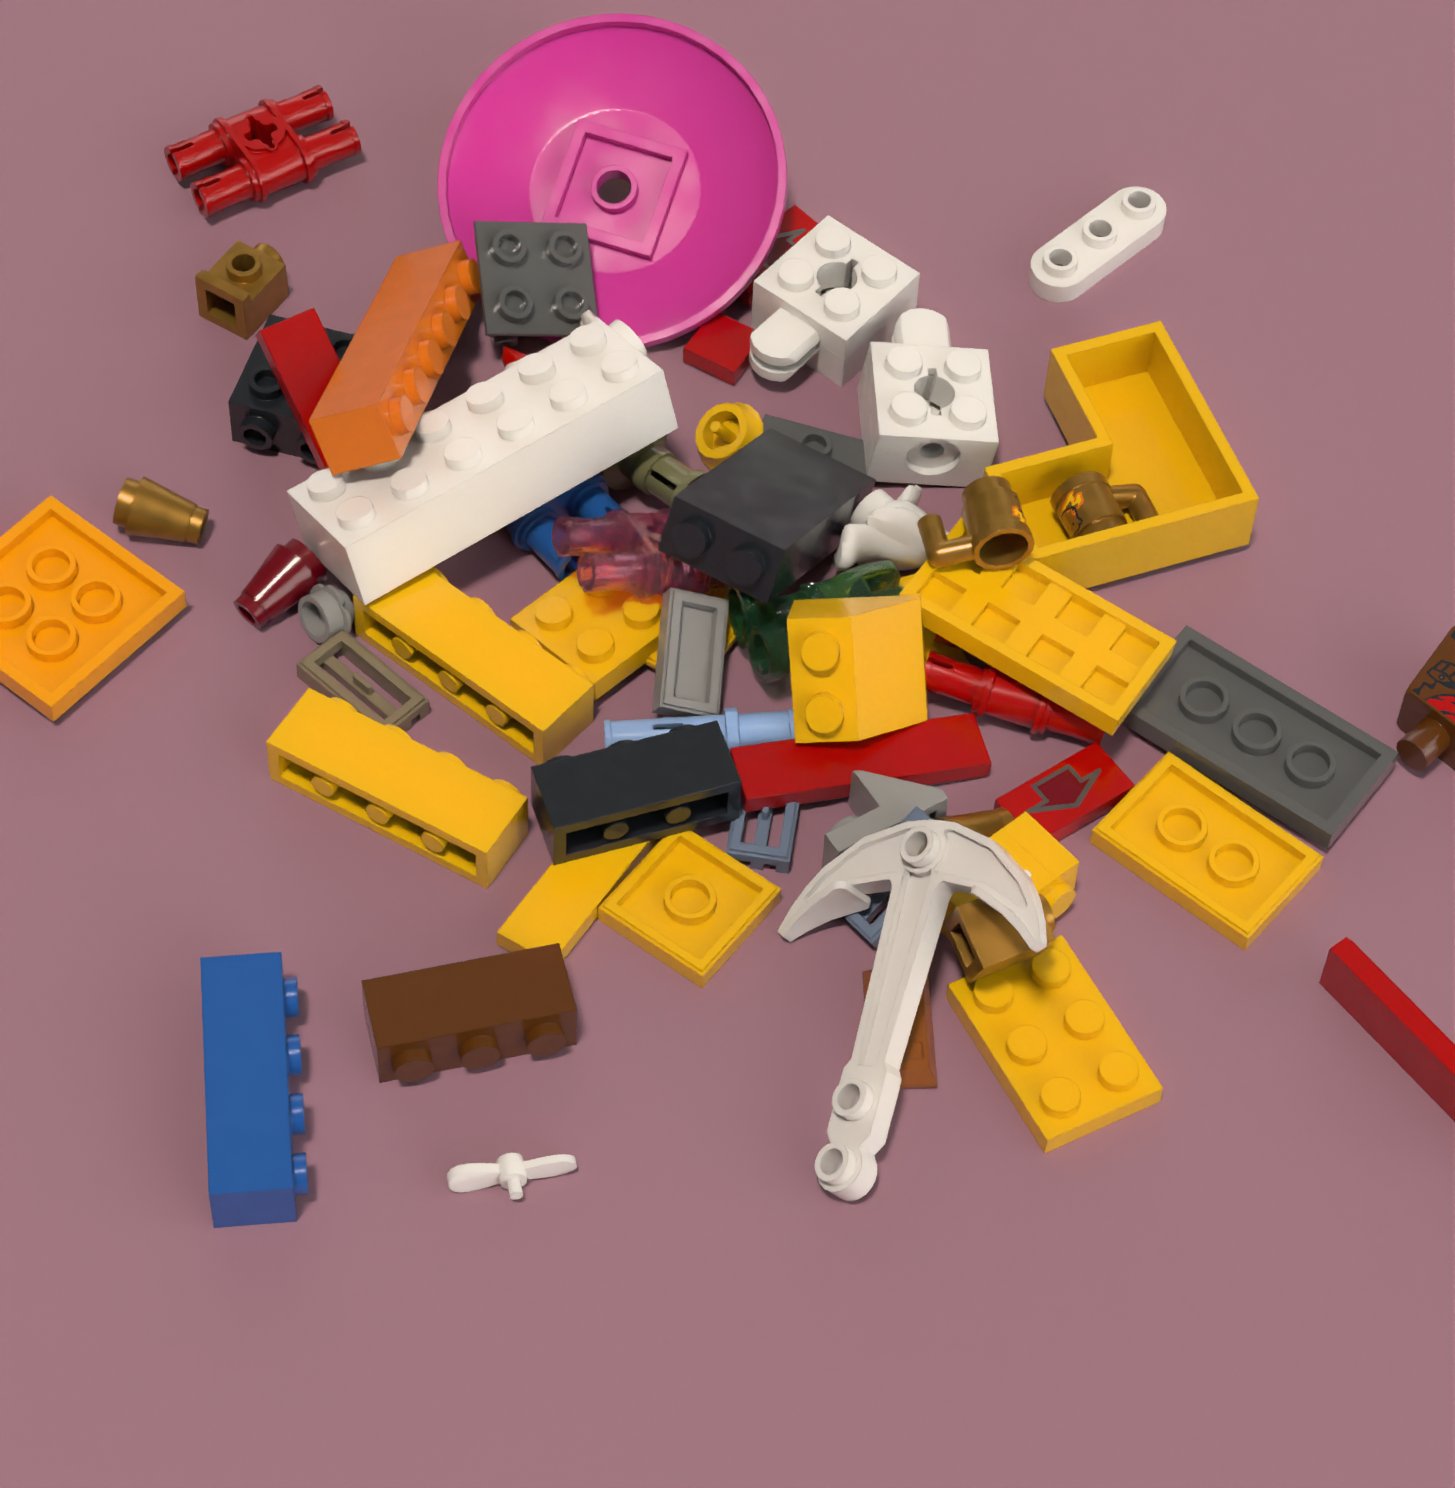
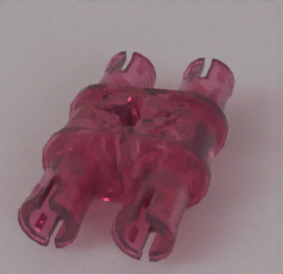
[552,508,731,599]

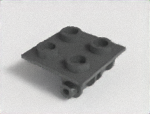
[473,221,597,348]

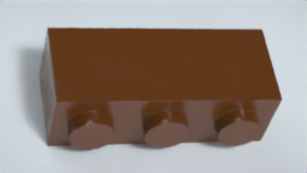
[362,943,577,1083]

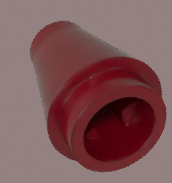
[234,538,326,629]

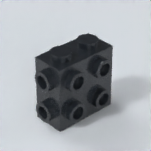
[228,314,355,464]

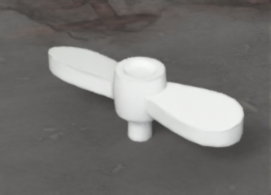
[447,1153,577,1200]

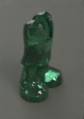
[725,560,904,683]

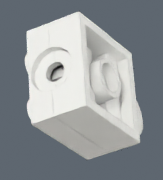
[749,215,920,387]
[857,308,999,487]

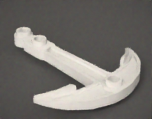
[778,819,1047,1201]

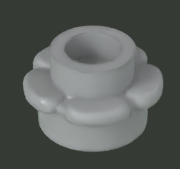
[298,584,355,643]

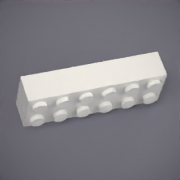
[287,319,678,605]

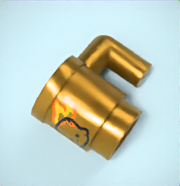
[1050,471,1159,539]
[917,476,1034,570]

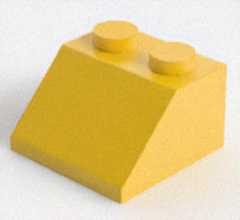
[787,595,928,743]

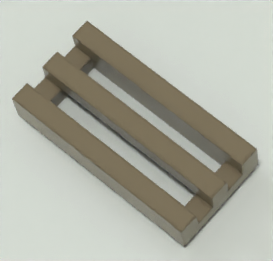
[296,630,430,732]

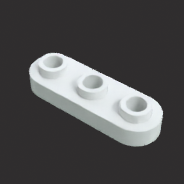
[1028,186,1167,303]

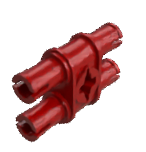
[164,85,361,218]
[925,634,1105,745]

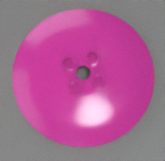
[437,13,788,348]

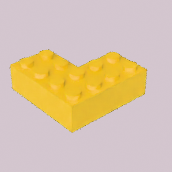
[983,321,1259,588]

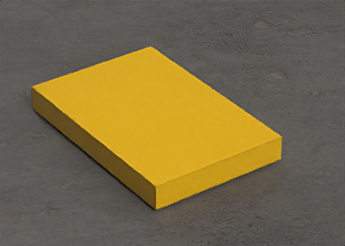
[1090,751,1324,951]

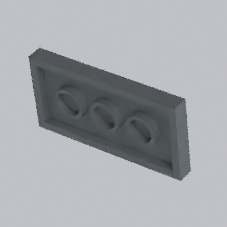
[1122,625,1399,849]

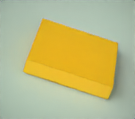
[598,830,781,988]

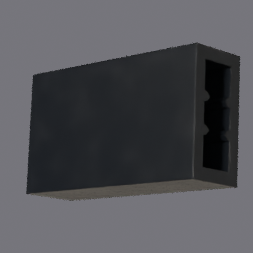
[658,428,876,604]

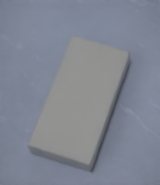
[652,588,729,717]

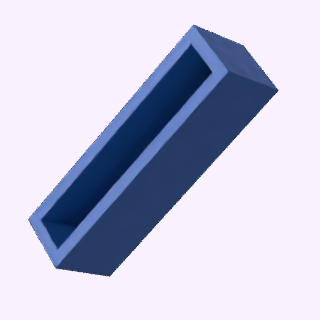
[200,952,309,1228]

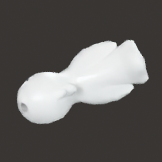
[833,484,949,571]

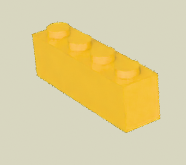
[353,567,594,765]
[266,688,528,889]

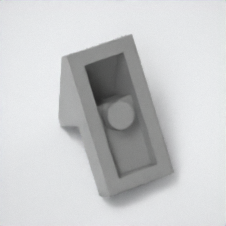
[821,770,948,869]

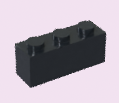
[531,720,742,865]

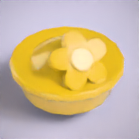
[695,402,764,470]

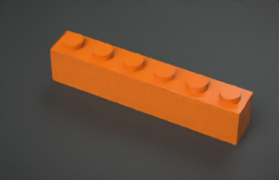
[309,240,481,475]

